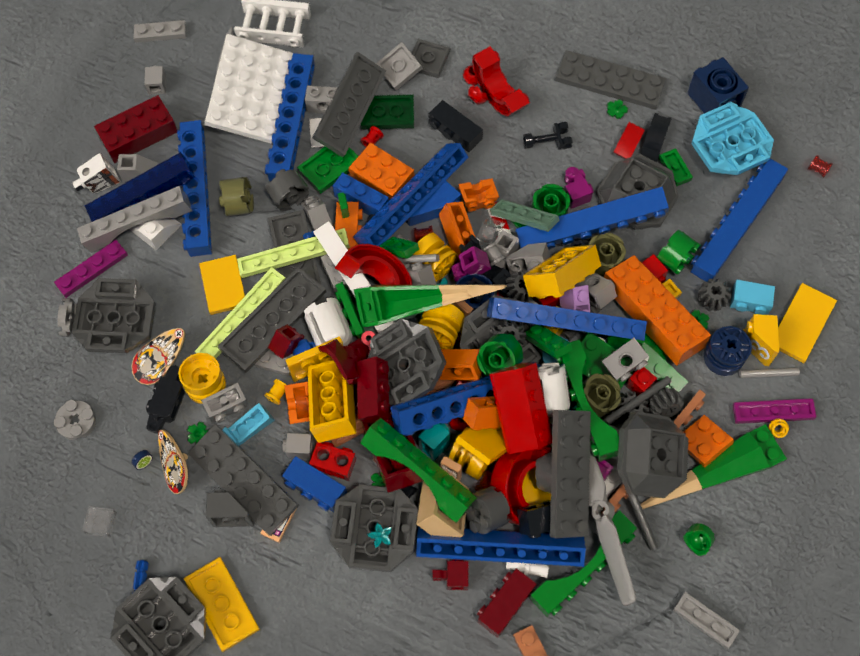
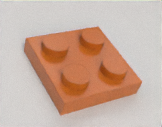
[684,415,734,468]

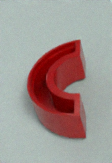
[472,46,530,116]
[335,244,412,285]
[490,446,551,525]

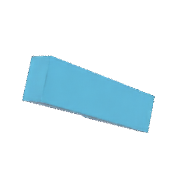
[222,403,275,446]

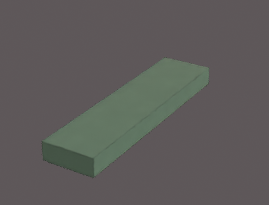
[490,199,560,232]

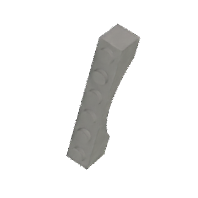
[77,186,192,253]

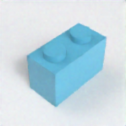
[730,280,775,315]

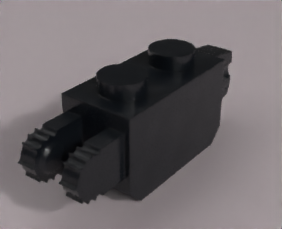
[146,365,185,434]

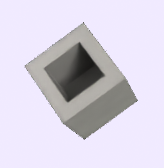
[144,66,166,95]
[283,433,313,459]

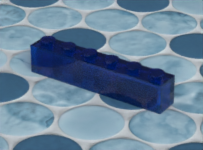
[85,152,196,222]

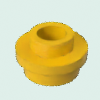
[768,418,789,438]

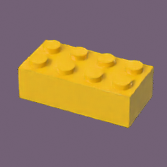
[523,244,601,299]
[308,360,357,443]

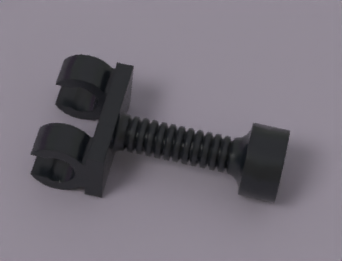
[523,122,573,150]

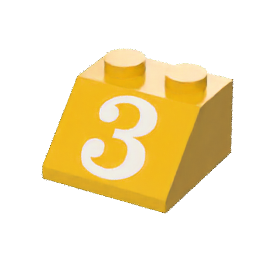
[743,314,779,366]

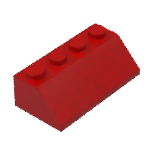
[490,363,552,454]

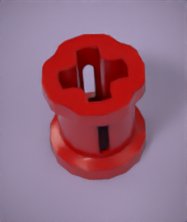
[361,126,384,147]

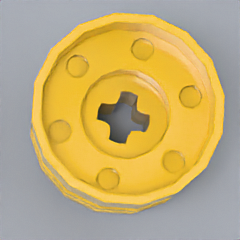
[410,232,458,282]
[419,304,465,349]
[178,353,226,404]
[448,426,488,480]

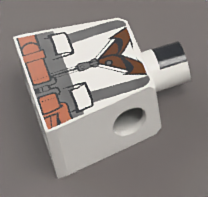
[72,153,121,193]

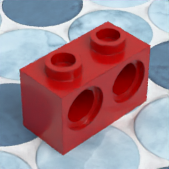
[309,442,356,481]

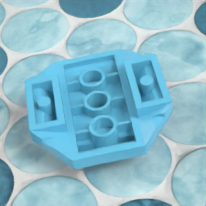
[691,102,774,175]

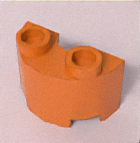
[458,178,499,212]
[284,382,309,424]

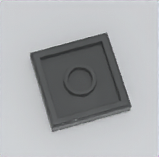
[411,39,450,78]

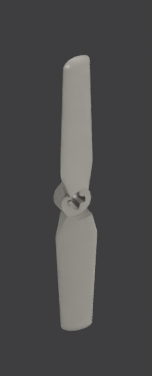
[588,444,636,606]

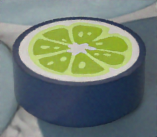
[132,450,153,470]

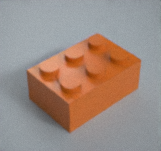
[349,143,415,200]

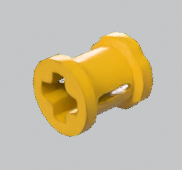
[264,379,286,405]

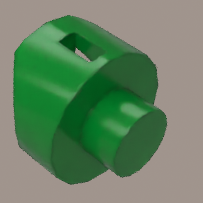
[683,523,715,556]

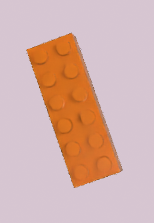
[604,255,711,366]

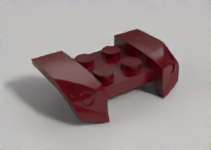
[318,338,370,385]

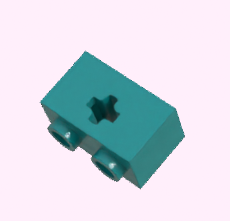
[418,423,450,461]

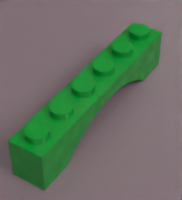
[554,339,619,462]
[360,418,477,523]
[529,510,637,617]

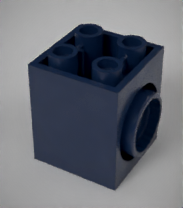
[687,57,749,113]

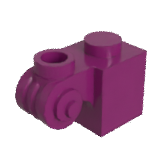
[564,167,594,209]
[452,246,491,282]

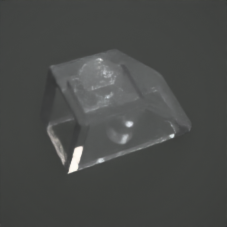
[476,217,506,250]

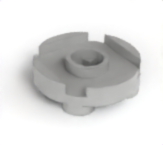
[57,298,77,337]
[54,400,96,440]

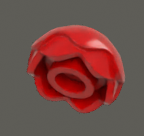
[463,65,478,86]
[468,85,488,104]

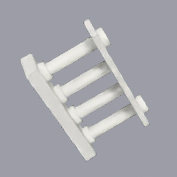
[234,0,311,47]

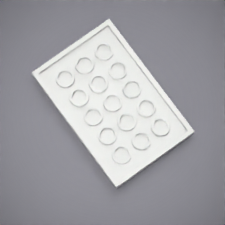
[204,34,293,144]

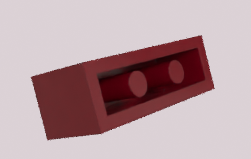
[357,356,390,424]
[477,568,536,638]

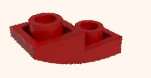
[613,122,645,159]

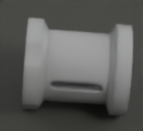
[482,242,505,267]

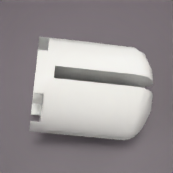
[304,298,353,346]
[538,363,570,418]

